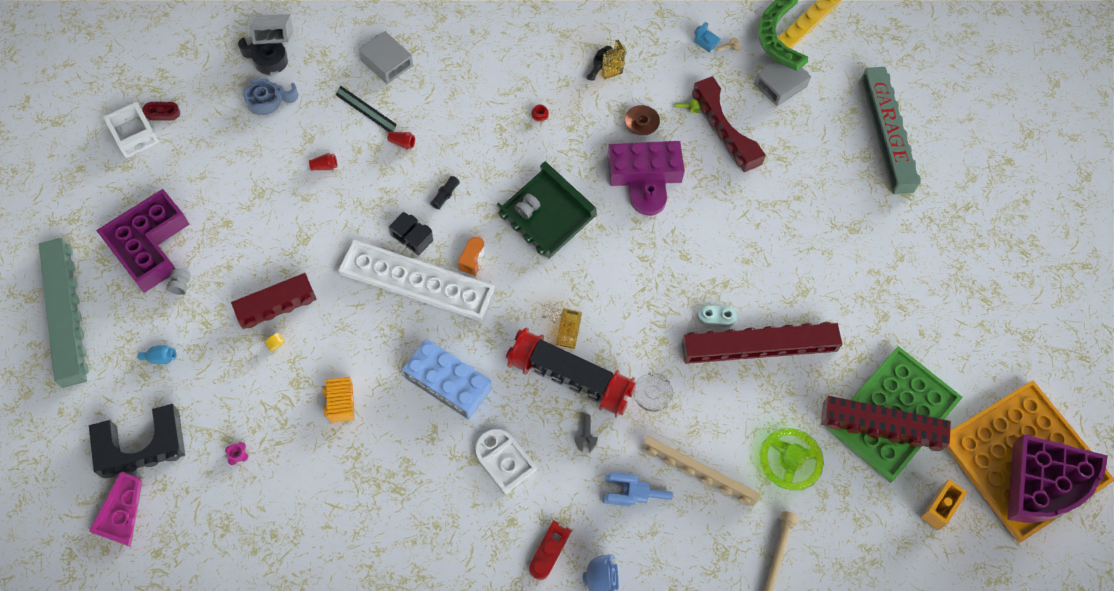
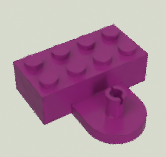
[607,141,685,216]

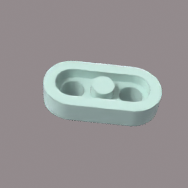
[698,306,737,327]

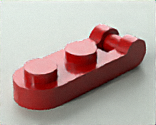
[529,520,572,580]

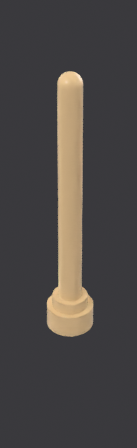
[764,511,799,591]

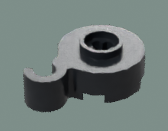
[238,37,288,75]

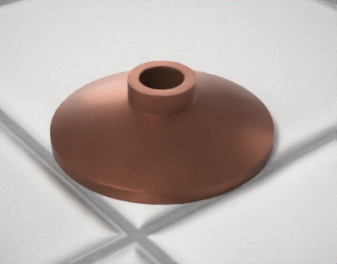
[625,105,660,135]

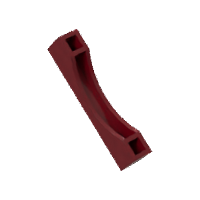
[692,76,766,172]

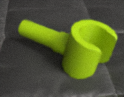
[675,99,699,113]

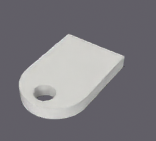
[476,429,538,495]

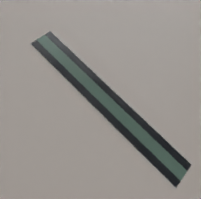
[336,86,397,132]

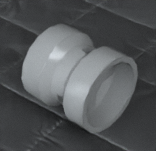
[515,193,540,219]
[166,269,191,295]

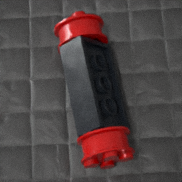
[506,327,636,418]

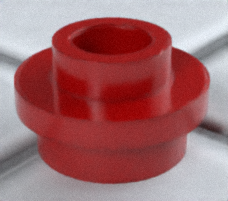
[531,104,549,122]

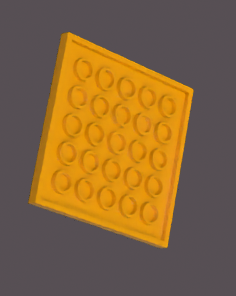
[946,380,1114,543]

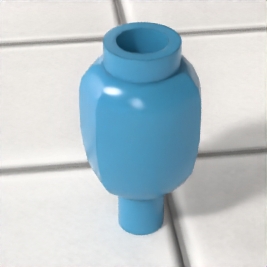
[138,345,177,365]

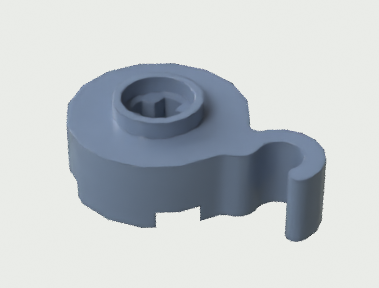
[243,78,299,115]

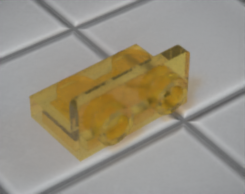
[602,39,627,80]

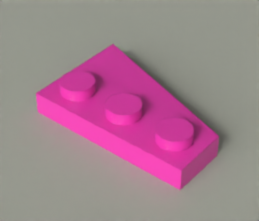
[89,472,142,547]

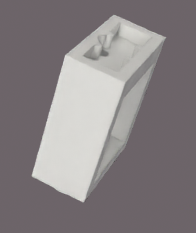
[103,102,160,158]

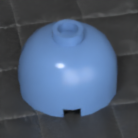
[583,554,619,591]

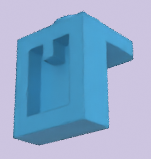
[694,22,721,53]

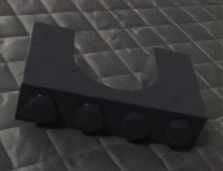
[89,404,185,478]

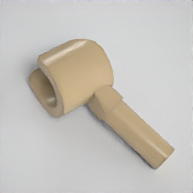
[716,37,741,51]

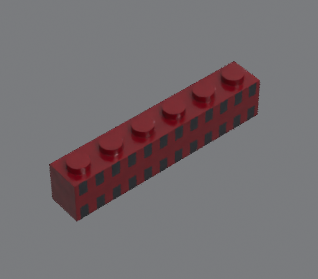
[821,395,951,451]

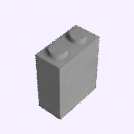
[250,14,293,44]
[358,31,413,84]
[754,62,811,106]

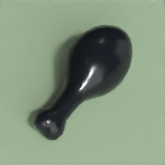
[587,46,614,81]

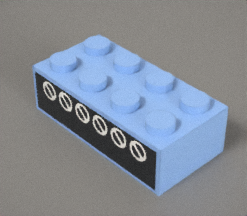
[402,339,492,420]

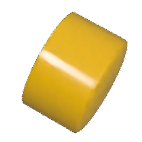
[264,333,285,351]

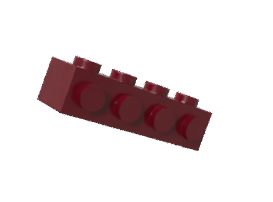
[231,273,317,329]

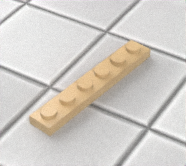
[642,436,760,506]

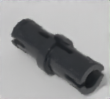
[430,176,460,210]

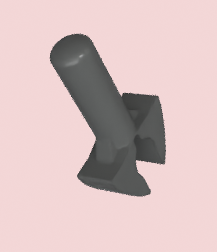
[575,414,598,452]

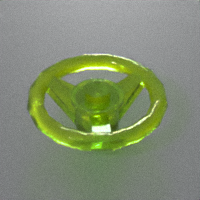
[759,428,824,491]

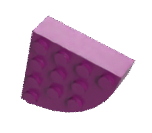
[1007,434,1108,523]

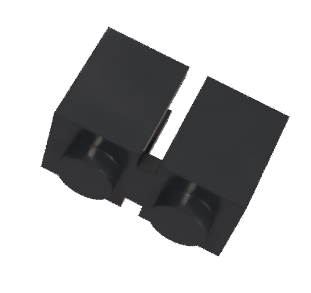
[389,211,433,256]

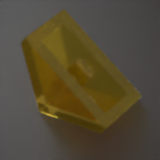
[556,308,582,349]

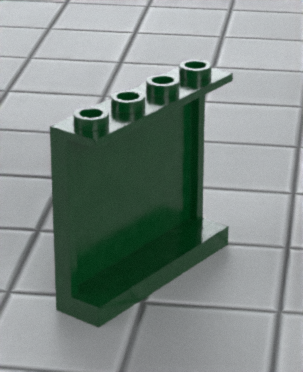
[497,161,597,259]

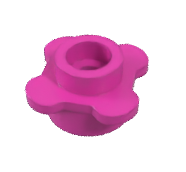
[225,442,248,465]

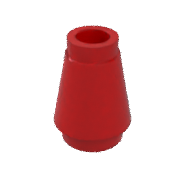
[387,131,415,150]
[309,153,338,171]

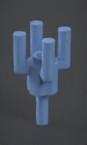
[603,472,673,506]

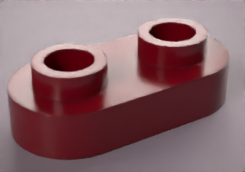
[142,102,180,121]

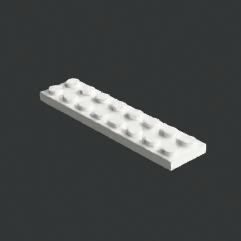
[338,240,495,321]

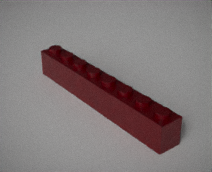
[682,322,843,364]

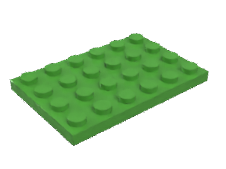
[826,346,963,483]

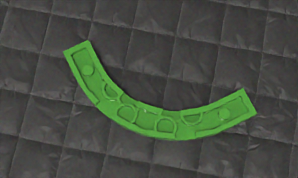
[758,0,808,71]

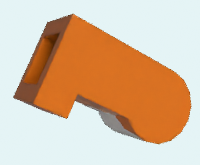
[458,237,485,276]

